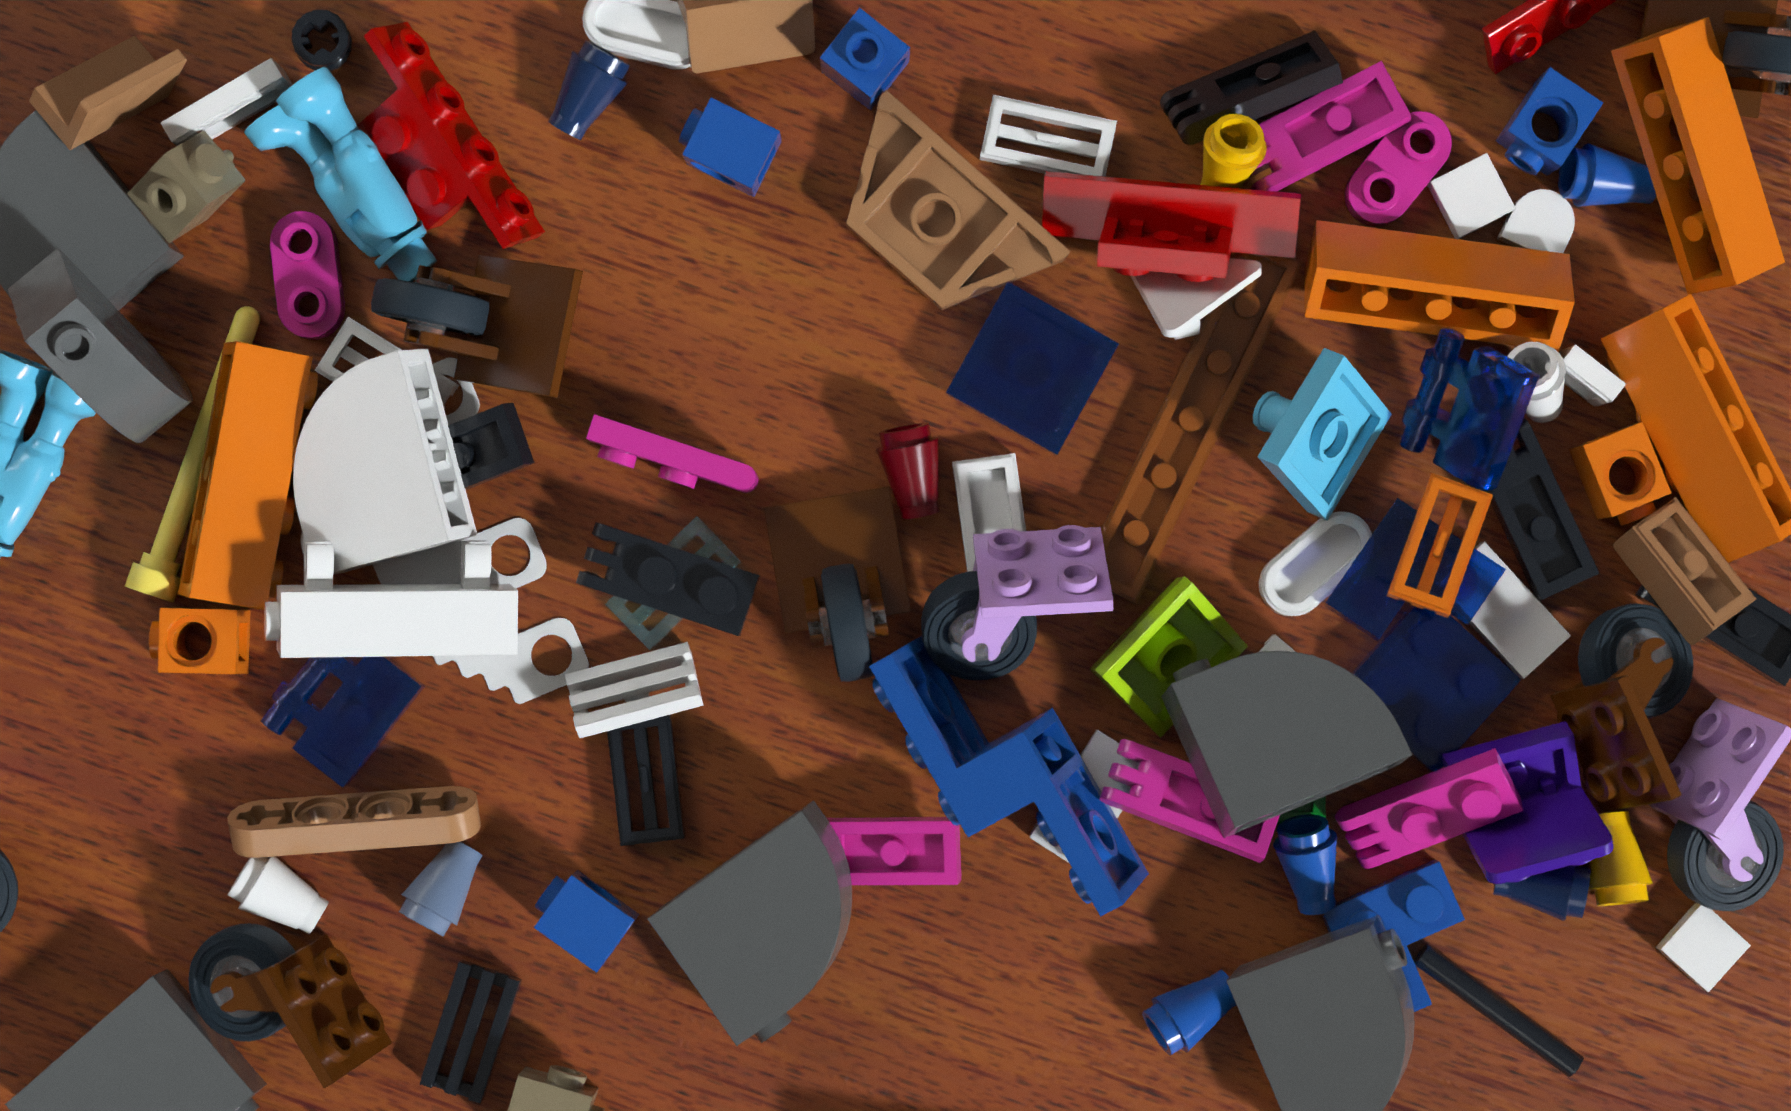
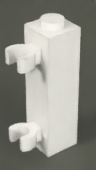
[264,540,518,658]

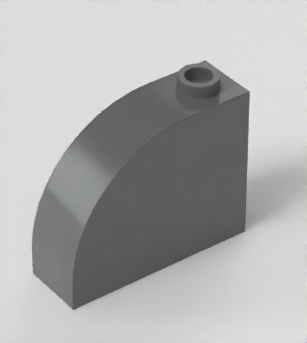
[0,110,184,325]
[8,247,193,443]
[1161,651,1412,838]
[648,800,852,1046]
[1227,915,1415,1111]
[5,969,267,1111]

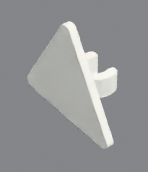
[1131,258,1261,340]

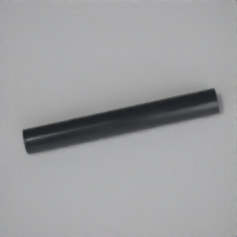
[1414,944,1584,1077]

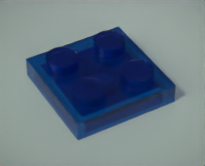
[945,282,1119,456]
[1351,606,1521,773]

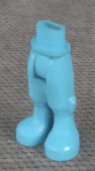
[244,67,437,282]
[0,349,96,559]

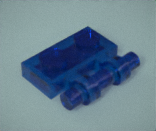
[1399,328,1540,492]
[260,656,425,788]

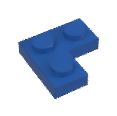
[1321,860,1465,1012]

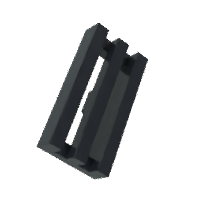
[607,714,685,846]
[420,960,522,1104]

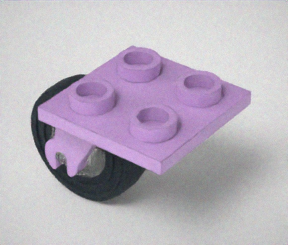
[921,525,1113,680]
[1648,698,1791,911]

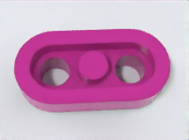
[1344,111,1452,227]
[270,211,345,340]

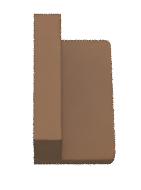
[677,0,815,74]
[29,36,187,150]

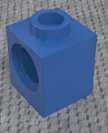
[820,7,910,111]
[1495,67,1603,176]
[678,97,782,197]
[534,870,640,973]

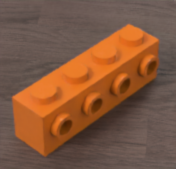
[1611,17,1785,295]
[1304,220,1575,352]
[1601,294,1791,563]
[178,341,318,610]

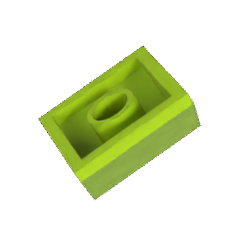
[1089,576,1248,738]

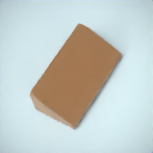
[1613,497,1756,645]

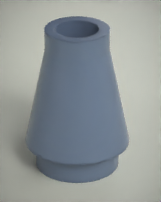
[399,842,483,937]

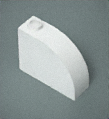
[293,349,478,574]

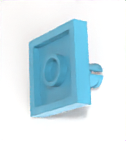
[1253,348,1392,521]

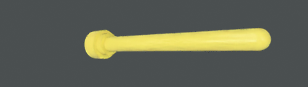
[125,306,260,603]

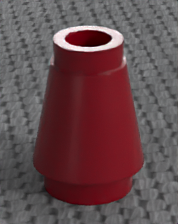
[876,422,940,519]

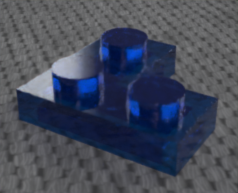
[1324,498,1506,642]

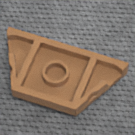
[846,90,1070,311]

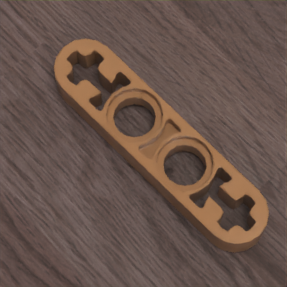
[227,786,481,858]

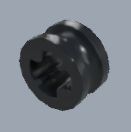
[292,10,352,72]

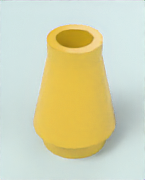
[1200,114,1267,188]
[1588,811,1653,906]

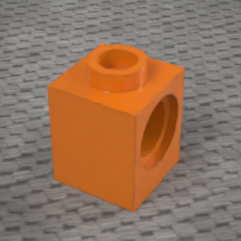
[1569,422,1671,525]
[149,608,251,674]

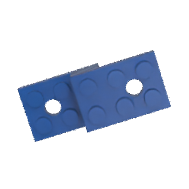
[869,635,1149,917]

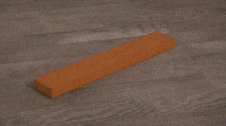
[1101,253,1303,604]

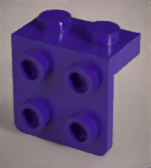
[1442,721,1614,884]

